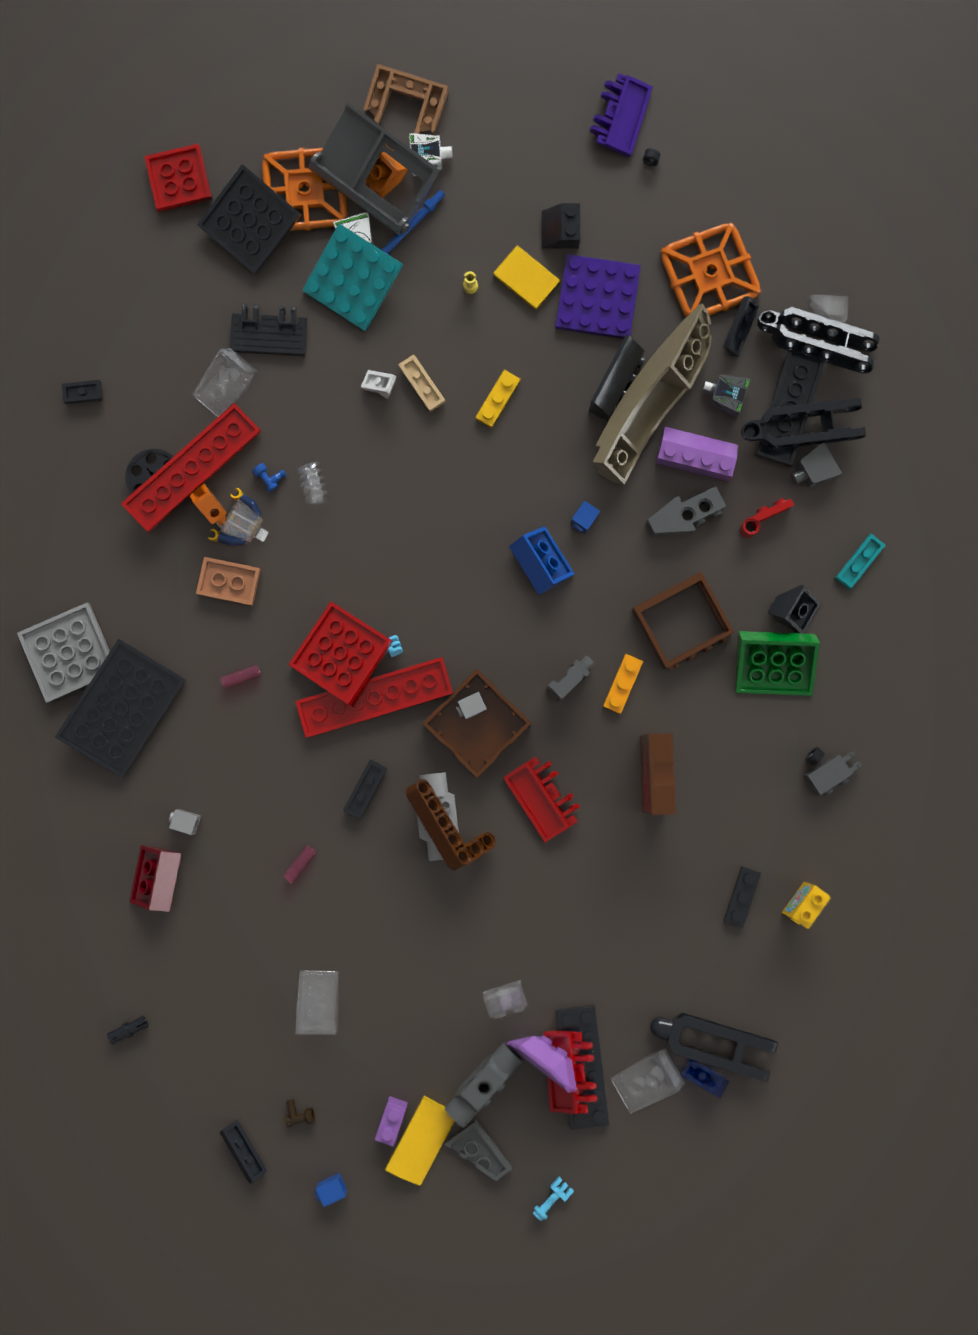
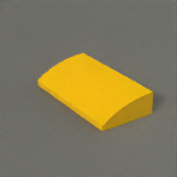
[385,1095,455,1186]

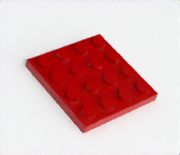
[288,602,393,706]

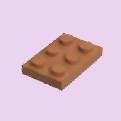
[196,557,261,606]

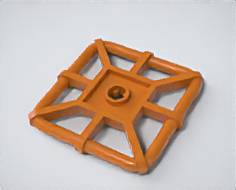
[262,148,348,231]
[660,223,761,317]

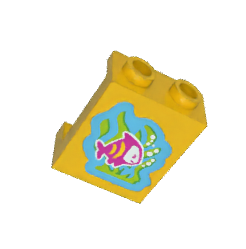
[782,882,831,929]

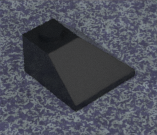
[768,585,821,634]

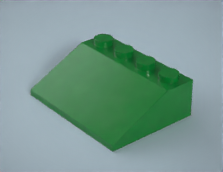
[735,631,820,696]

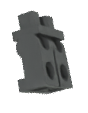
[546,655,595,702]

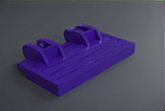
[590,73,653,157]

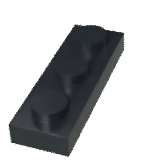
[723,296,759,357]
[343,759,388,820]
[724,866,761,928]
[219,1120,267,1184]

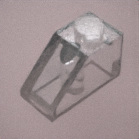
[806,295,848,323]

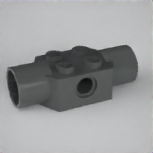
[445,1042,524,1127]

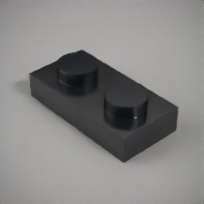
[62,380,103,404]

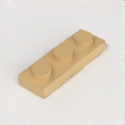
[398,354,445,412]

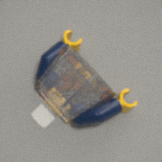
[208,488,268,546]

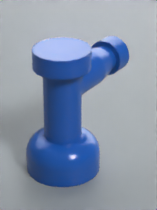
[251,463,287,492]

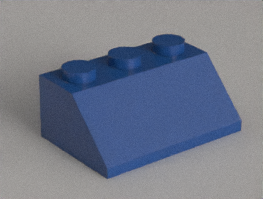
[509,526,575,595]

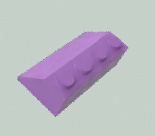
[655,427,738,482]

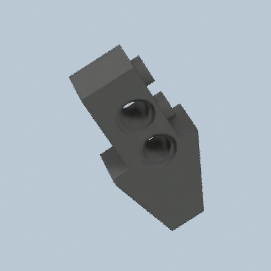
[646,486,726,536]

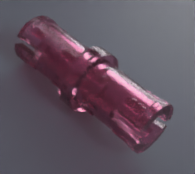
[220,664,261,689]
[283,845,316,883]

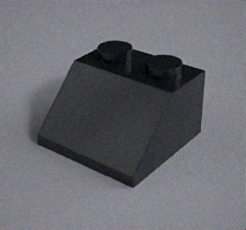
[542,203,580,249]

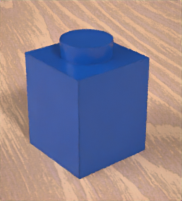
[571,501,600,533]
[315,1173,347,1207]

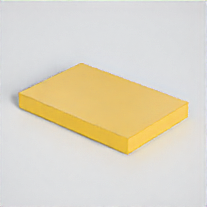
[493,245,560,310]

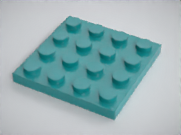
[302,223,404,331]

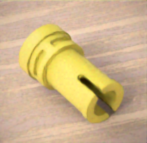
[463,271,478,294]

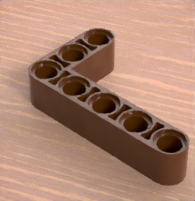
[406,779,496,871]

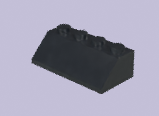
[589,334,645,421]

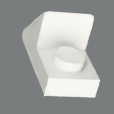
[361,370,396,399]

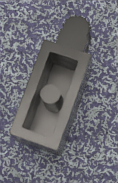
[803,751,863,796]

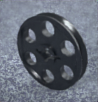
[125,449,174,494]

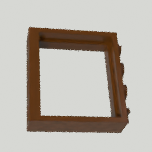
[632,572,734,670]

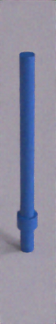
[381,190,445,254]

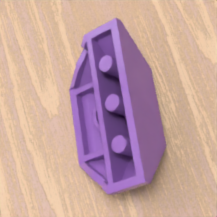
[506,1035,577,1092]

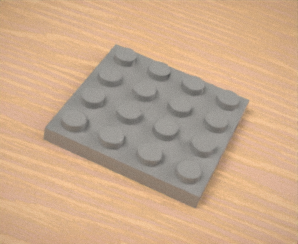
[17,602,110,703]

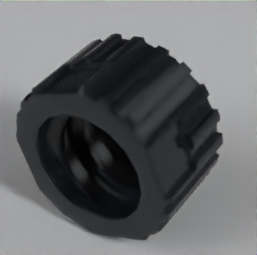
[643,148,661,166]
[805,747,825,765]

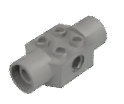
[417,772,459,861]

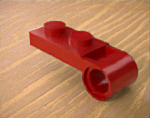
[739,498,794,538]

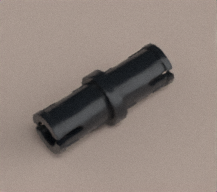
[107,1016,148,1044]

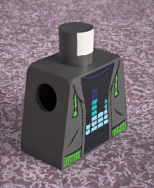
[702,375,751,418]

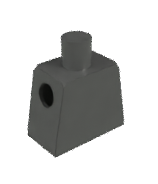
[792,442,842,487]

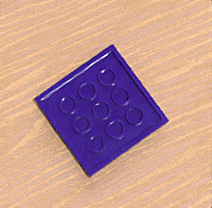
[555,254,641,339]

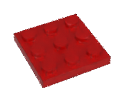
[144,143,212,212]

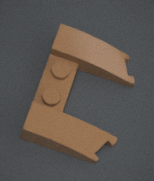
[363,64,449,134]

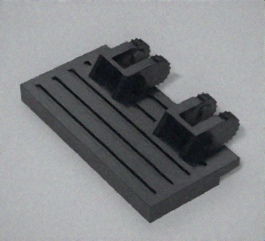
[229,304,307,356]

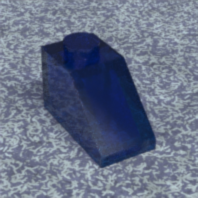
[681,1059,729,1099]

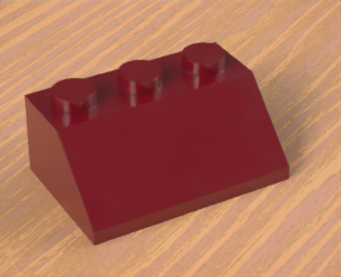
[129,845,181,911]

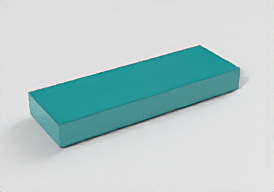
[835,533,886,590]

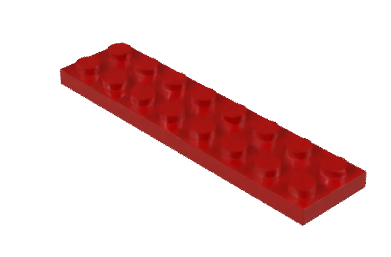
[121,403,261,533]
[295,657,454,738]

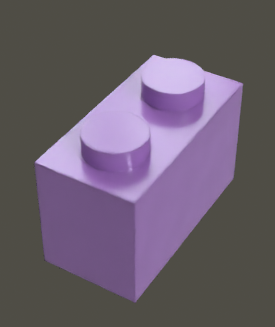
[375,1096,408,1146]

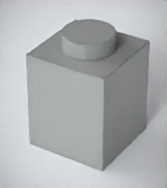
[456,692,487,720]
[168,809,201,835]

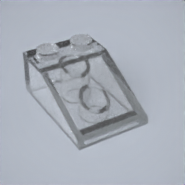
[192,348,258,417]
[296,971,339,1035]
[610,1048,685,1114]

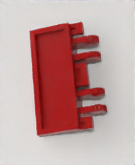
[503,756,580,842]
[543,1031,597,1114]

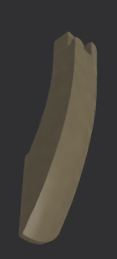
[593,304,712,484]

